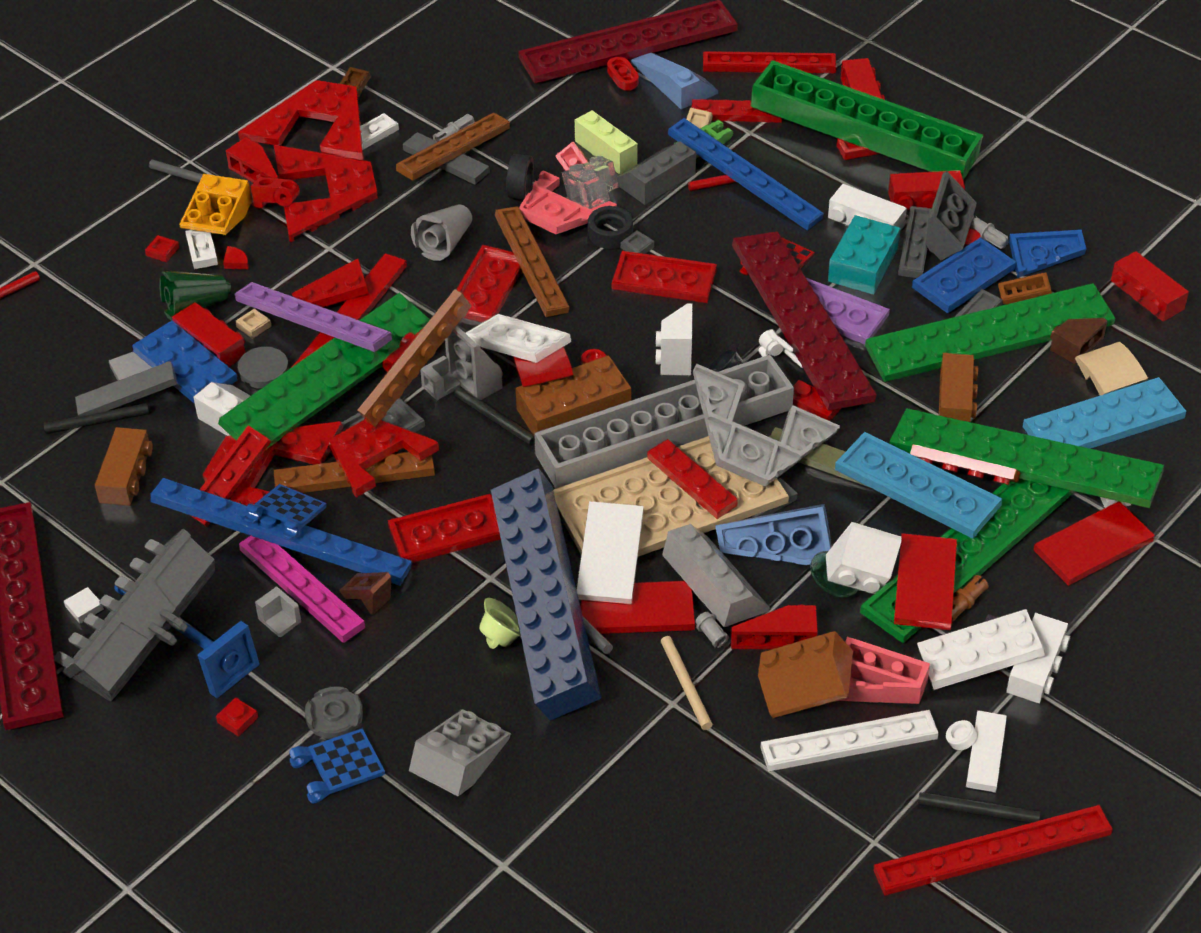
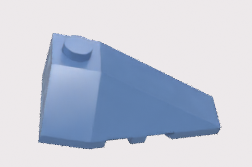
[631,53,718,109]
[715,504,832,565]

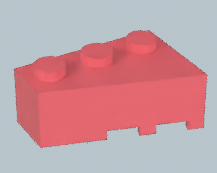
[837,637,930,704]

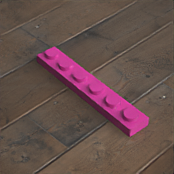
[239,536,365,643]

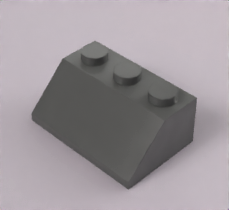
[613,141,696,205]
[925,171,977,260]

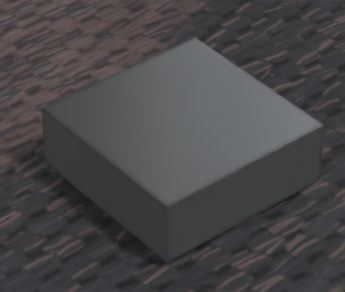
[621,230,654,254]

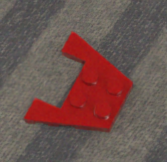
[329,419,439,497]

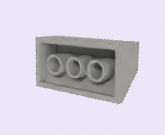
[662,524,770,627]

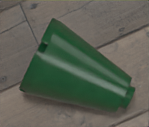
[159,271,231,320]

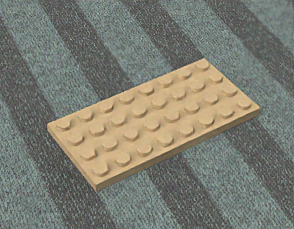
[553,436,789,556]

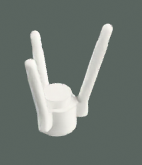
[758,330,803,368]

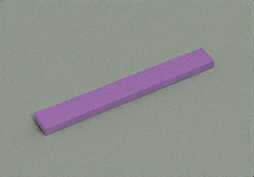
[235,282,392,352]

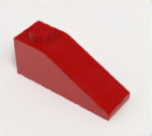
[226,137,278,183]
[731,605,817,649]

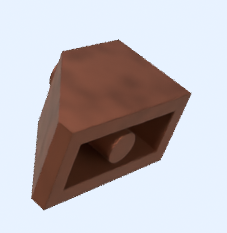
[1050,318,1107,364]

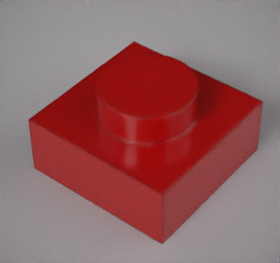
[216,697,258,737]

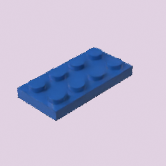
[912,237,1016,313]
[132,320,237,404]

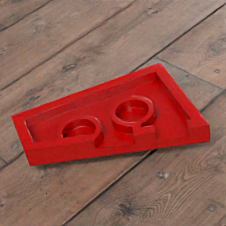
[292,259,369,307]

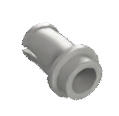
[695,612,729,648]

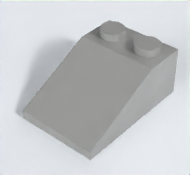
[445,325,503,400]

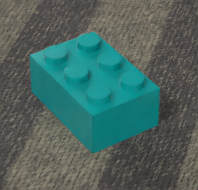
[828,215,900,295]

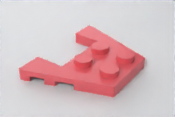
[519,170,617,234]

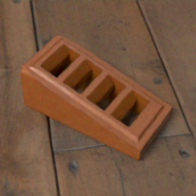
[998,272,1052,304]

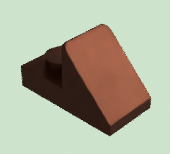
[339,572,391,615]

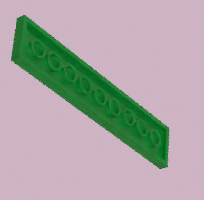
[865,283,1115,382]
[218,292,430,449]
[889,408,1164,508]
[860,479,1075,643]

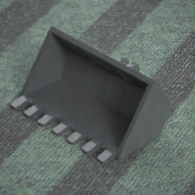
[55,529,215,702]

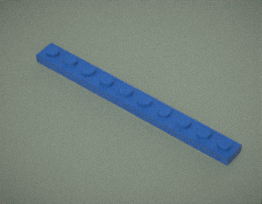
[151,478,412,586]

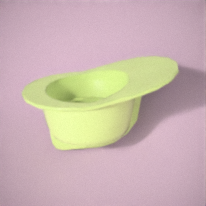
[479,598,521,649]

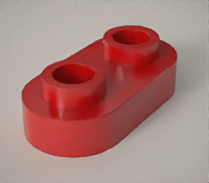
[607,57,639,91]

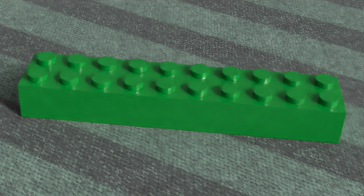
[751,60,983,180]

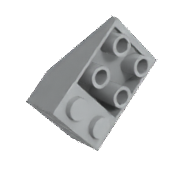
[409,709,511,796]

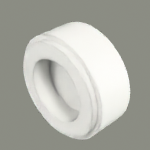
[946,720,977,750]

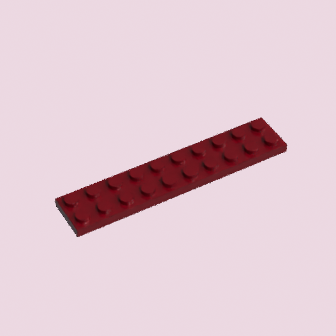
[519,0,738,83]
[732,231,876,410]
[0,502,64,730]

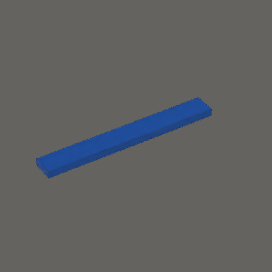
[668,118,824,231]

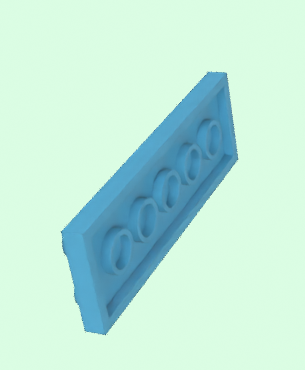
[1023,377,1186,449]
[835,432,1002,538]

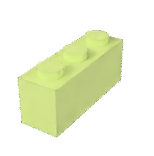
[575,110,637,174]

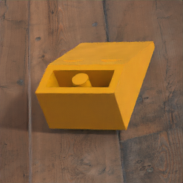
[179,174,252,235]

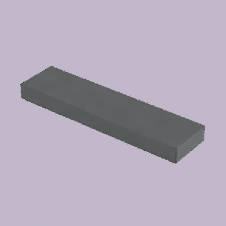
[403,132,490,185]
[898,206,932,278]
[75,361,177,416]

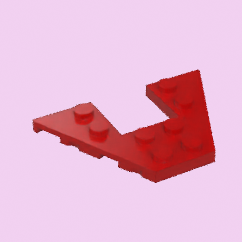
[238,80,364,160]
[274,145,378,242]
[203,421,343,506]

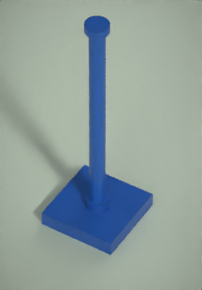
[114,585,260,698]

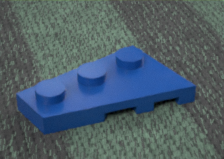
[1009,230,1086,278]

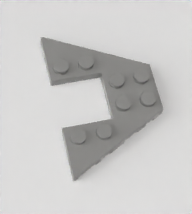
[693,364,840,486]

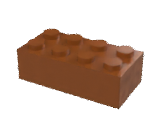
[516,355,631,436]

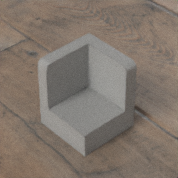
[420,356,461,400]
[255,586,301,637]

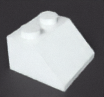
[656,304,692,375]
[194,382,250,436]
[826,522,901,594]

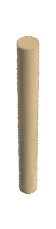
[661,636,713,730]

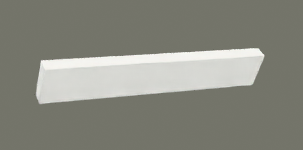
[761,710,938,772]

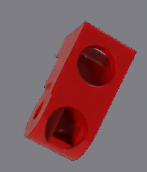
[251,177,300,208]

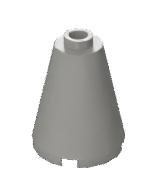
[411,204,472,260]

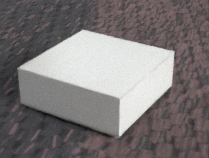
[64,587,104,623]

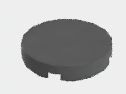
[238,347,289,388]
[305,687,363,739]

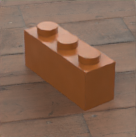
[938,353,978,422]
[95,427,153,506]

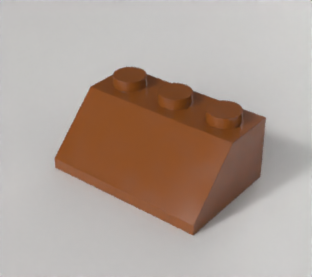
[758,631,853,718]

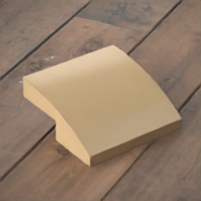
[1075,342,1148,396]

